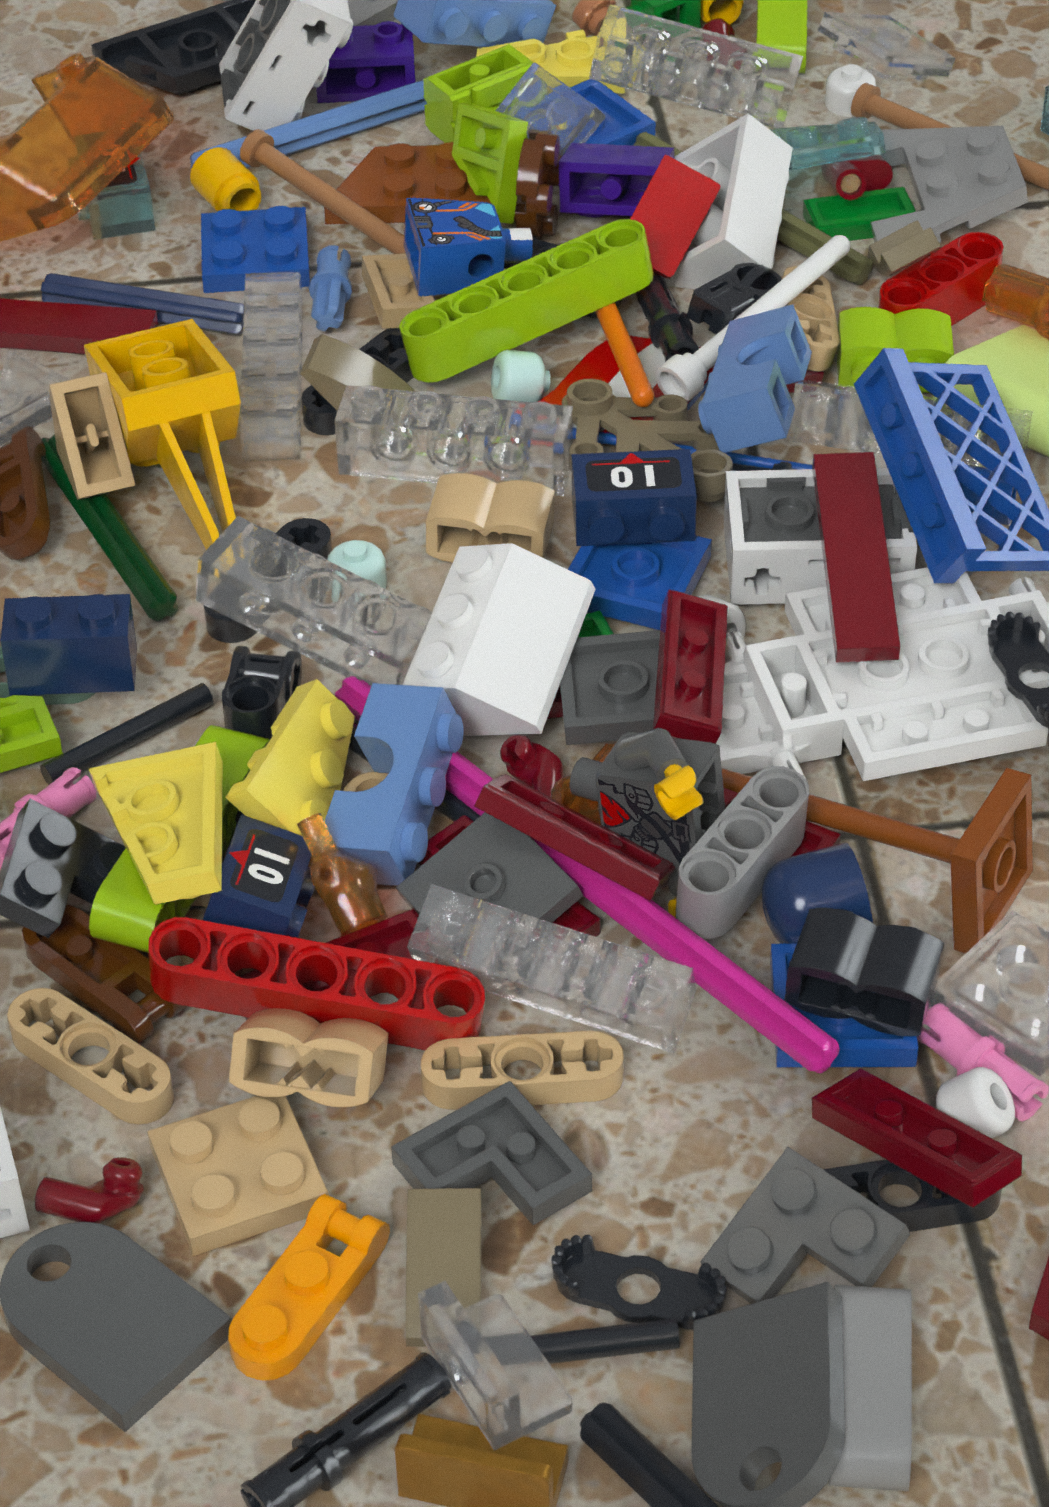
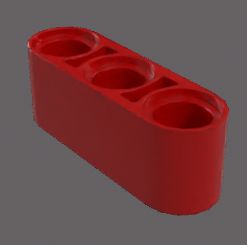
[878,232,1004,326]

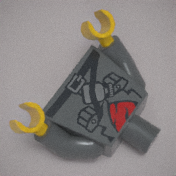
[570,728,725,918]

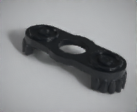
[987,612,1049,728]
[551,1235,727,1330]

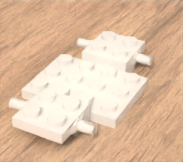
[716,567,1049,783]

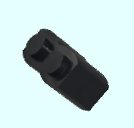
[784,908,945,1037]

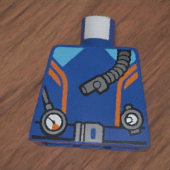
[403,198,533,296]

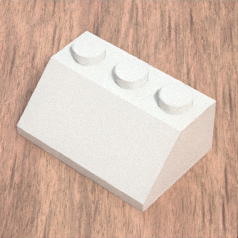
[664,114,793,289]
[403,543,596,736]

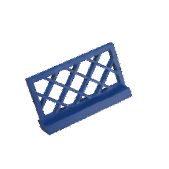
[854,348,1049,583]

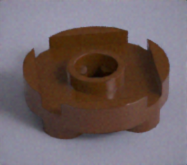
[515,129,563,238]

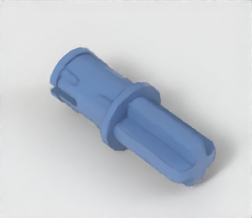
[309,245,352,332]

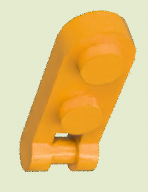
[229,1194,390,1381]

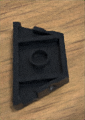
[91,0,256,95]

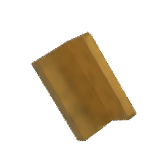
[395,1414,568,1507]

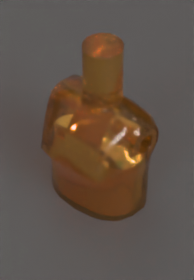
[297,813,389,936]

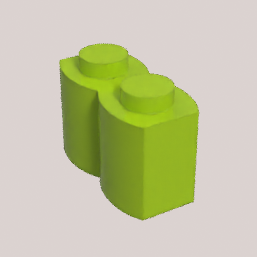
[836,307,954,393]

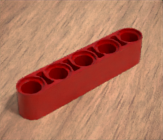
[148,917,485,1050]

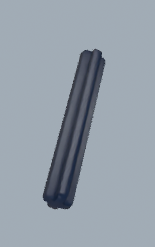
[41,273,248,335]

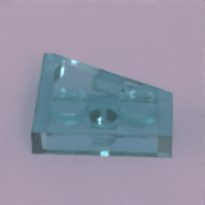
[769,117,886,171]

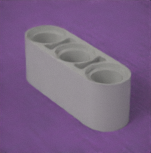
[676,766,809,939]
[829,1285,912,1491]

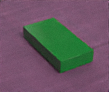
[803,187,916,241]

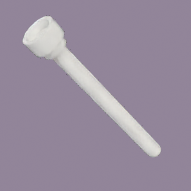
[655,235,850,402]

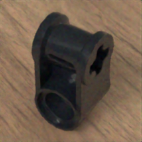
[222,646,302,739]

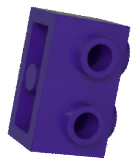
[316,21,415,103]
[559,143,674,218]

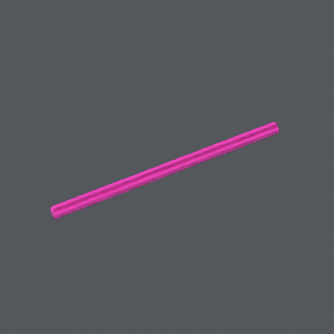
[335,676,840,1074]

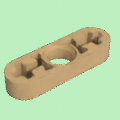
[782,266,840,371]
[7,988,174,1125]
[421,1031,624,1110]

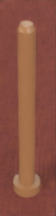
[851,83,1049,191]
[240,129,405,254]

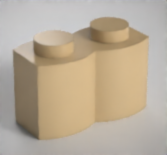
[426,473,555,563]
[229,1008,389,1107]

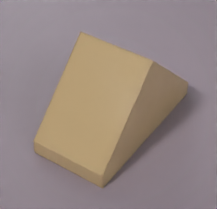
[48,372,136,500]

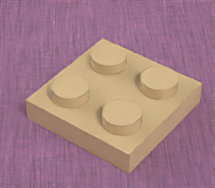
[147,1095,329,1256]

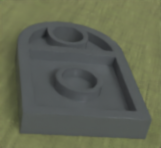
[0,1222,232,1432]
[691,1281,845,1507]

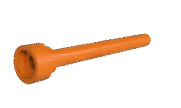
[595,302,654,408]

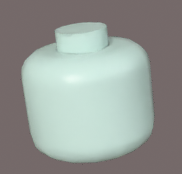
[491,350,551,406]
[326,540,387,603]

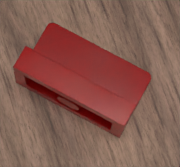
[630,154,720,279]

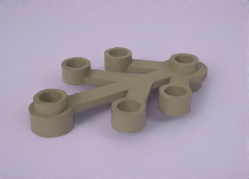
[561,379,733,502]

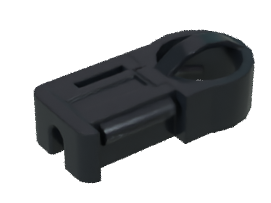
[687,263,782,334]

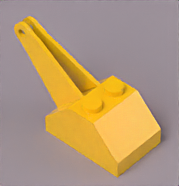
[84,319,248,579]

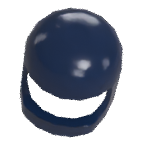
[762,842,873,944]

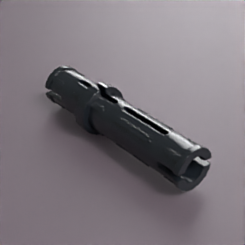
[635,272,699,362]
[240,1352,451,1507]

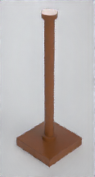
[722,767,1033,958]

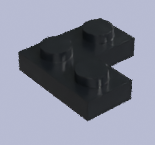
[0,799,126,938]

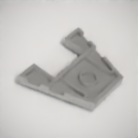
[842,126,1028,243]

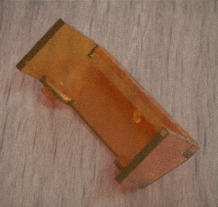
[0,52,174,242]

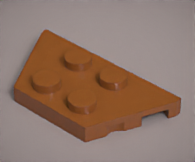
[324,142,525,225]

